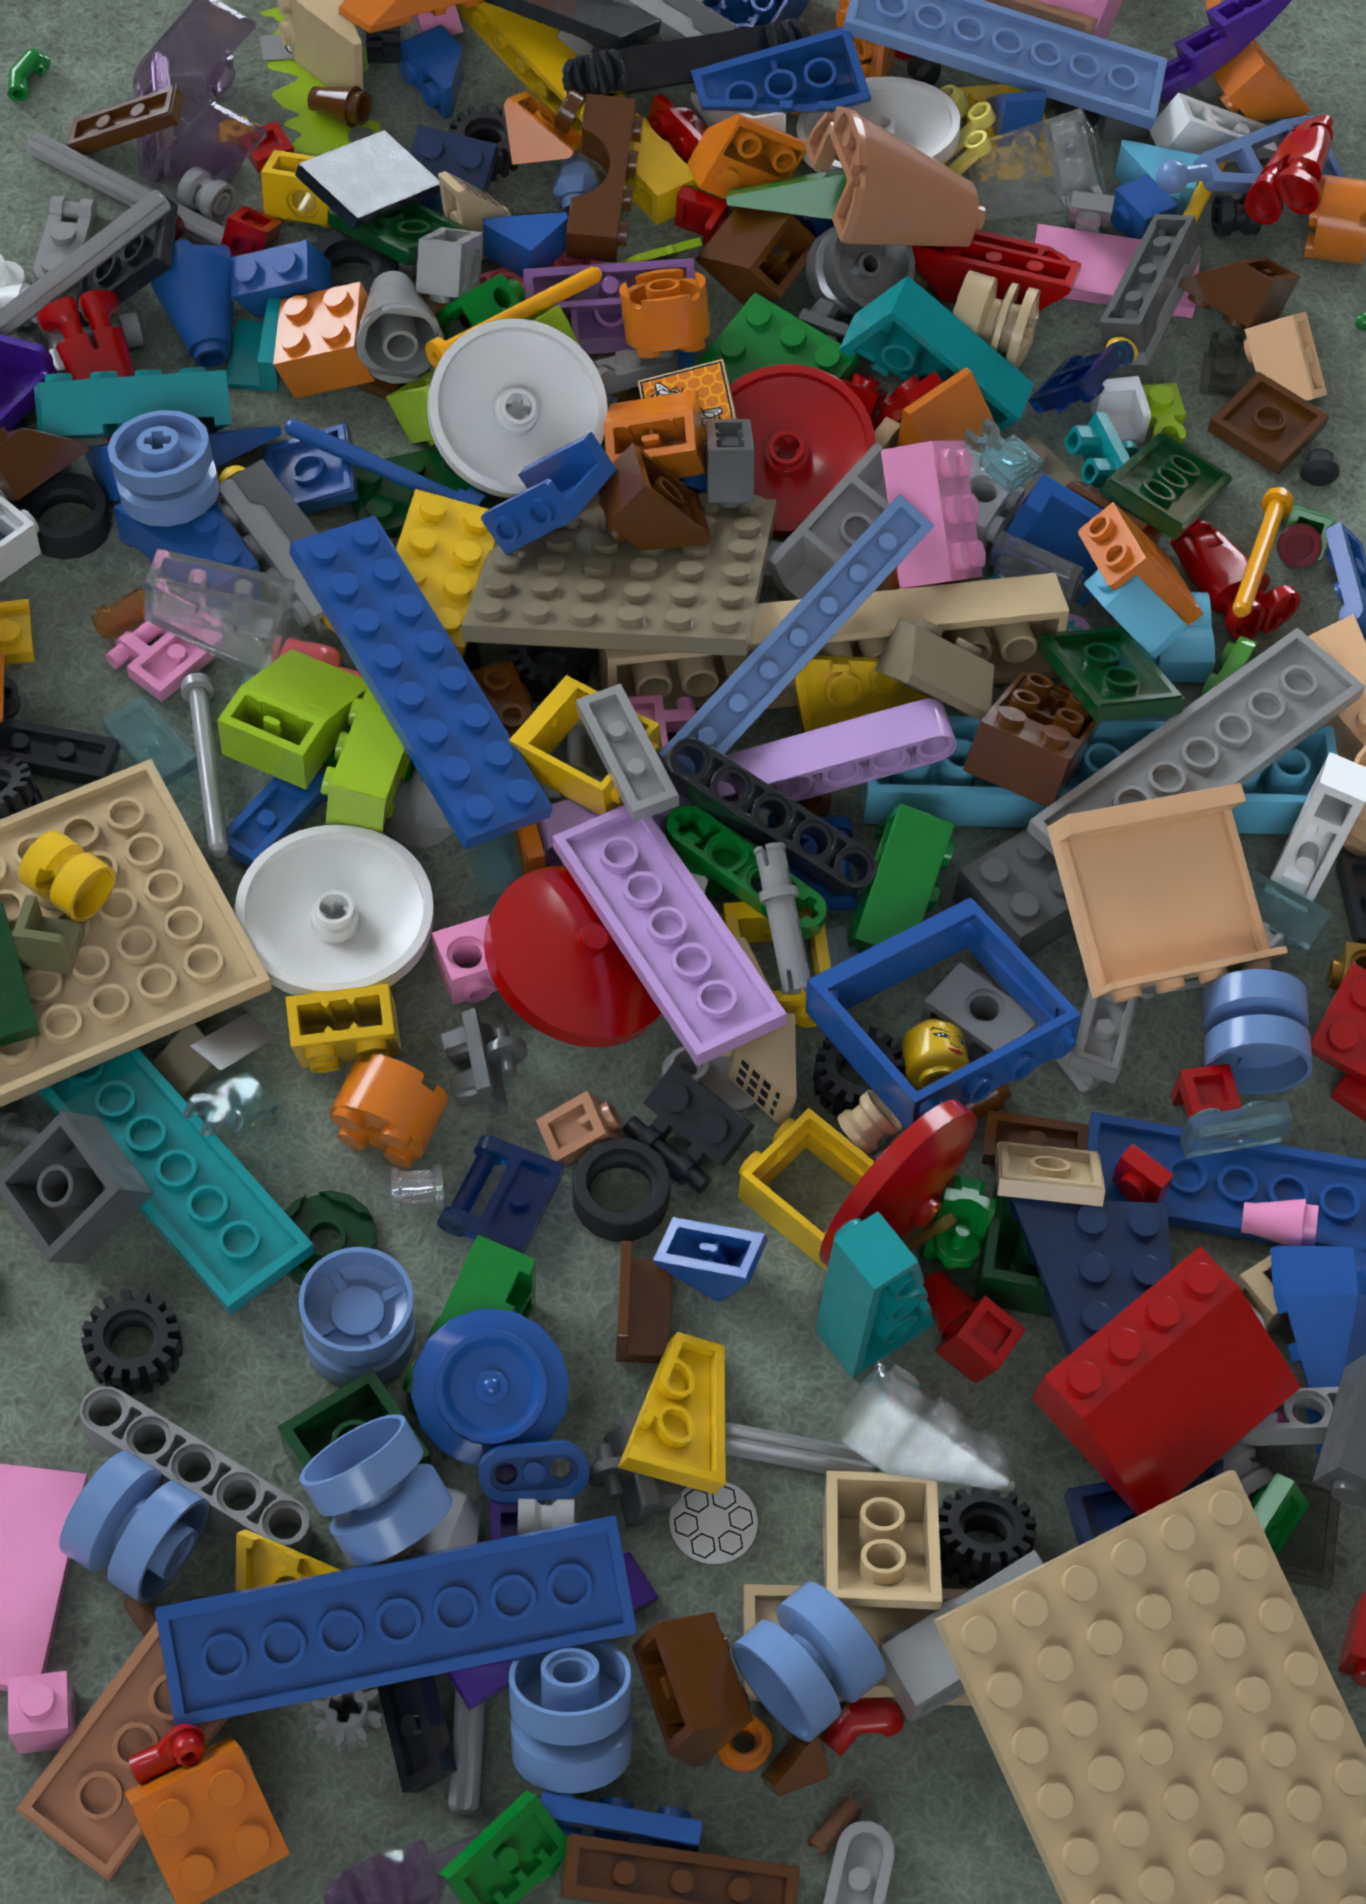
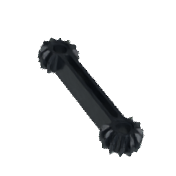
[562,18,811,97]

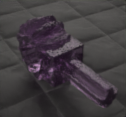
[323,1831,483,1904]

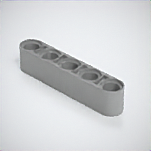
[80,1386,313,1555]

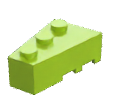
[321,686,411,834]

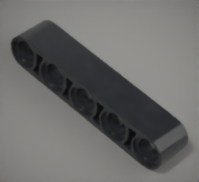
[661,738,877,896]

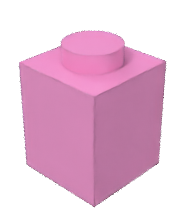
[8,1671,76,1754]

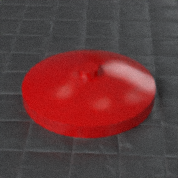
[704,364,875,537]
[484,866,661,1048]
[819,1099,977,1267]

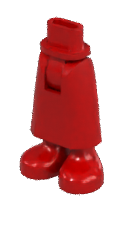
[1244,115,1334,225]
[36,290,134,444]
[1170,519,1301,640]

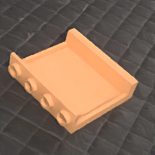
[1047,783,1288,1003]

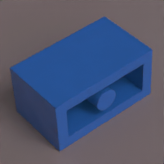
[230,240,332,317]

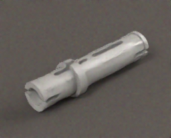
[753,842,811,996]

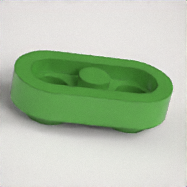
[1201,636,1259,696]

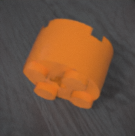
[1304,175,1366,265]
[619,269,711,358]
[329,1054,449,1169]

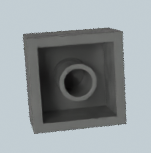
[952,828,1074,958]
[0,1111,154,1264]

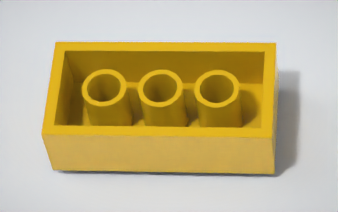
[396,489,496,659]

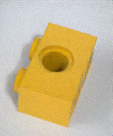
[261,150,334,229]

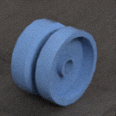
[107,410,220,527]

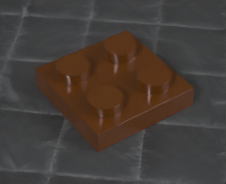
[1207,372,1330,475]

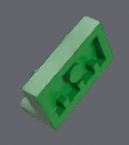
[439,1790,567,1904]

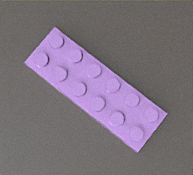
[552,805,787,1066]

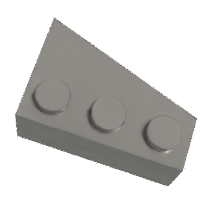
[879,1550,1043,1723]

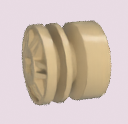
[953,270,1041,370]

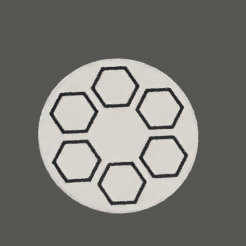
[669,1482,758,1564]

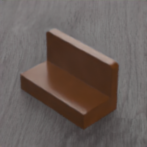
[615,1241,672,1364]

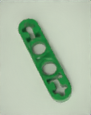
[665,805,827,939]

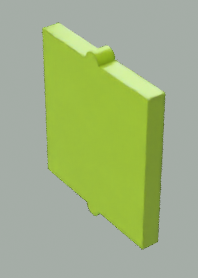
[618,237,702,263]

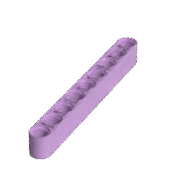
[536,698,957,866]

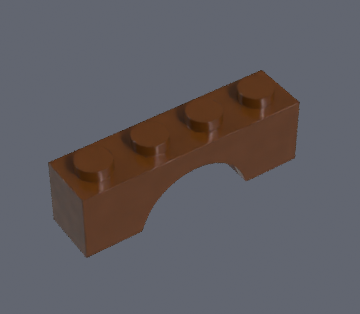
[566,94,643,263]

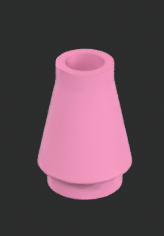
[1241,1199,1319,1246]

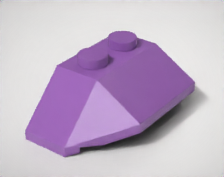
[523,258,695,355]

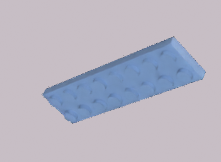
[843,0,1167,130]

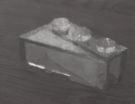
[145,549,295,676]

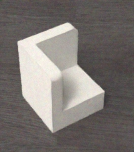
[1090,376,1151,443]

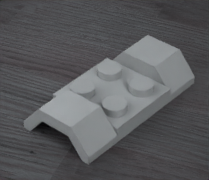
[766,442,888,600]

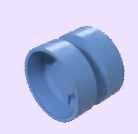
[1201,969,1313,1095]
[298,1247,416,1386]
[300,1414,453,1566]
[59,1451,210,1603]
[731,1581,886,1742]
[509,1640,632,1793]

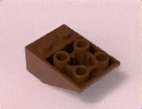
[963,671,1102,807]

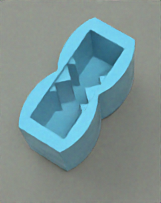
[1145,592,1215,683]

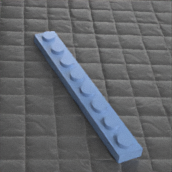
[658,494,934,775]

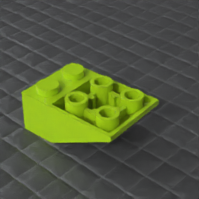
[217,649,367,790]

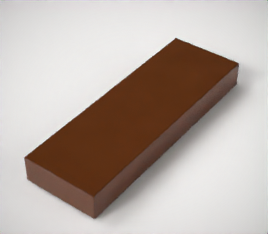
[67,85,185,155]

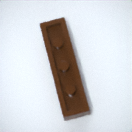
[559,1834,800,1904]

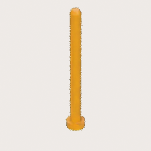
[425,266,602,369]
[1232,487,1294,617]

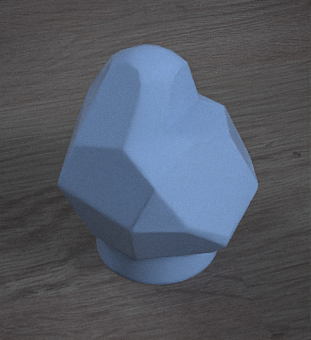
[552,154,602,216]

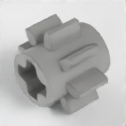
[311,1689,383,1753]

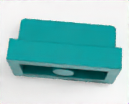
[227,298,283,392]

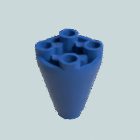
[151,240,234,368]

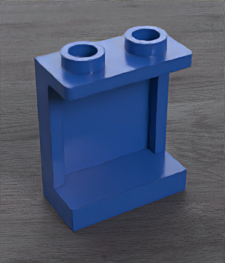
[481,432,617,555]
[991,473,1102,606]

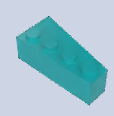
[839,276,1034,435]
[34,367,231,439]
[815,1212,936,1379]

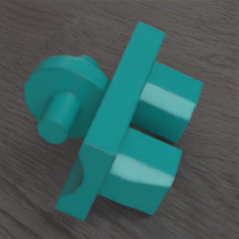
[1064,412,1140,490]

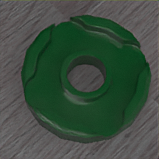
[284,1190,378,1285]

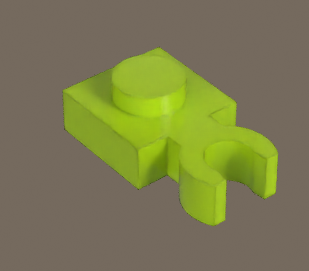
[1142,383,1186,445]

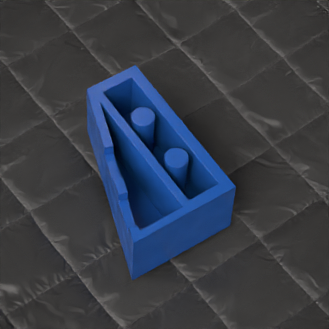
[114,502,263,616]

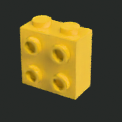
[285,983,402,1073]

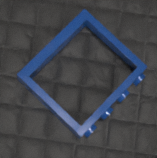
[805,897,1081,1129]

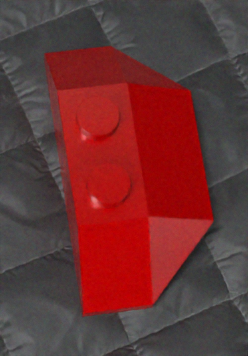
[911,230,1081,311]

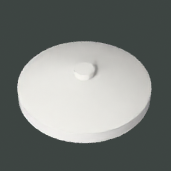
[797,76,961,172]
[427,318,608,499]
[235,825,434,995]

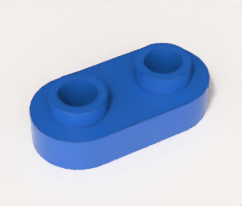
[478,1440,590,1503]

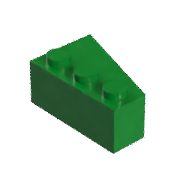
[844,803,956,953]
[402,1234,536,1416]

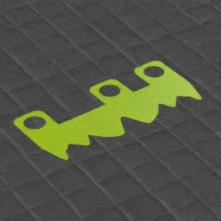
[259,7,381,155]

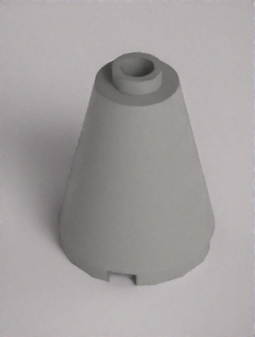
[355,271,444,384]

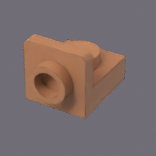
[536,1090,623,1168]

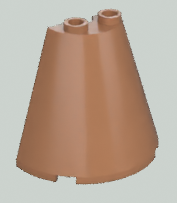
[805,106,986,247]

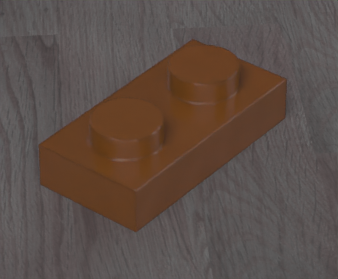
[981,1110,1089,1165]

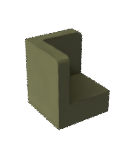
[12,895,85,975]

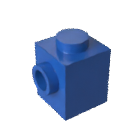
[1110,174,1178,239]

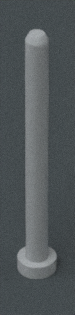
[180,673,228,858]

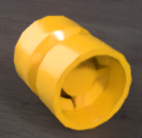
[18,830,116,922]

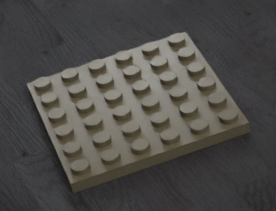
[462,491,777,656]

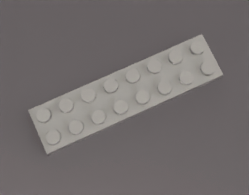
[1027,628,1366,857]

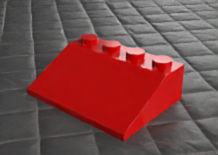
[1031,1246,1301,1516]

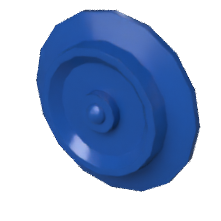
[411,1308,569,1468]

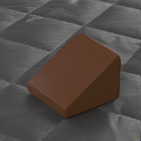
[761,1735,831,1796]

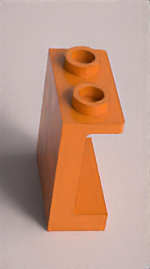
[1078,502,1204,626]

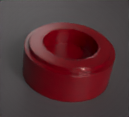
[1276,523,1322,568]

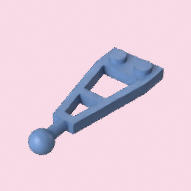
[1156,115,1345,194]

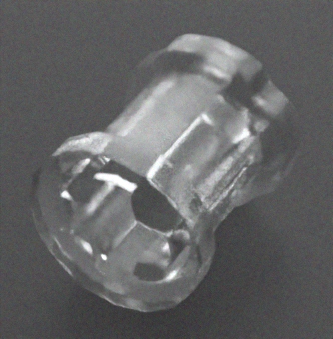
[390,1164,444,1213]

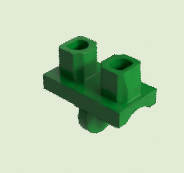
[921,1175,996,1270]

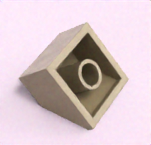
[874,617,994,721]

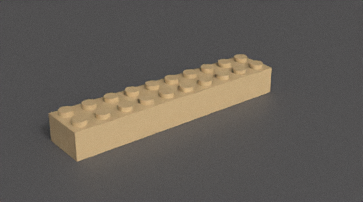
[599,573,1070,710]

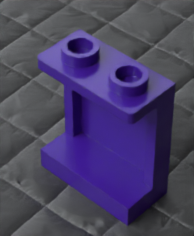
[0,334,57,432]

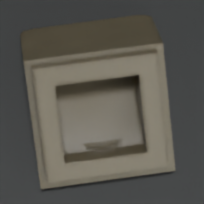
[152,1024,224,1099]

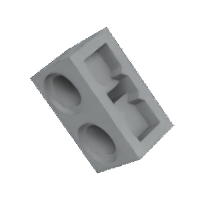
[416,227,483,303]

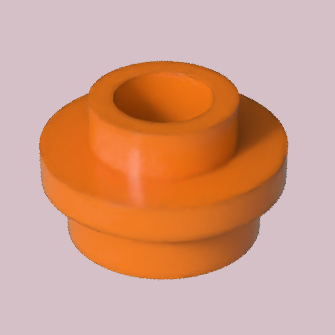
[717,1714,772,1772]

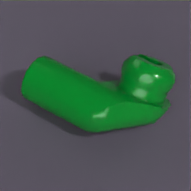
[8,48,51,101]

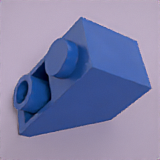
[399,25,464,120]

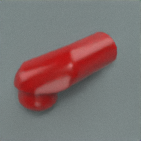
[820,1697,904,1757]
[128,1723,205,1785]

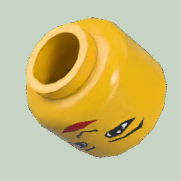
[901,1019,969,1090]

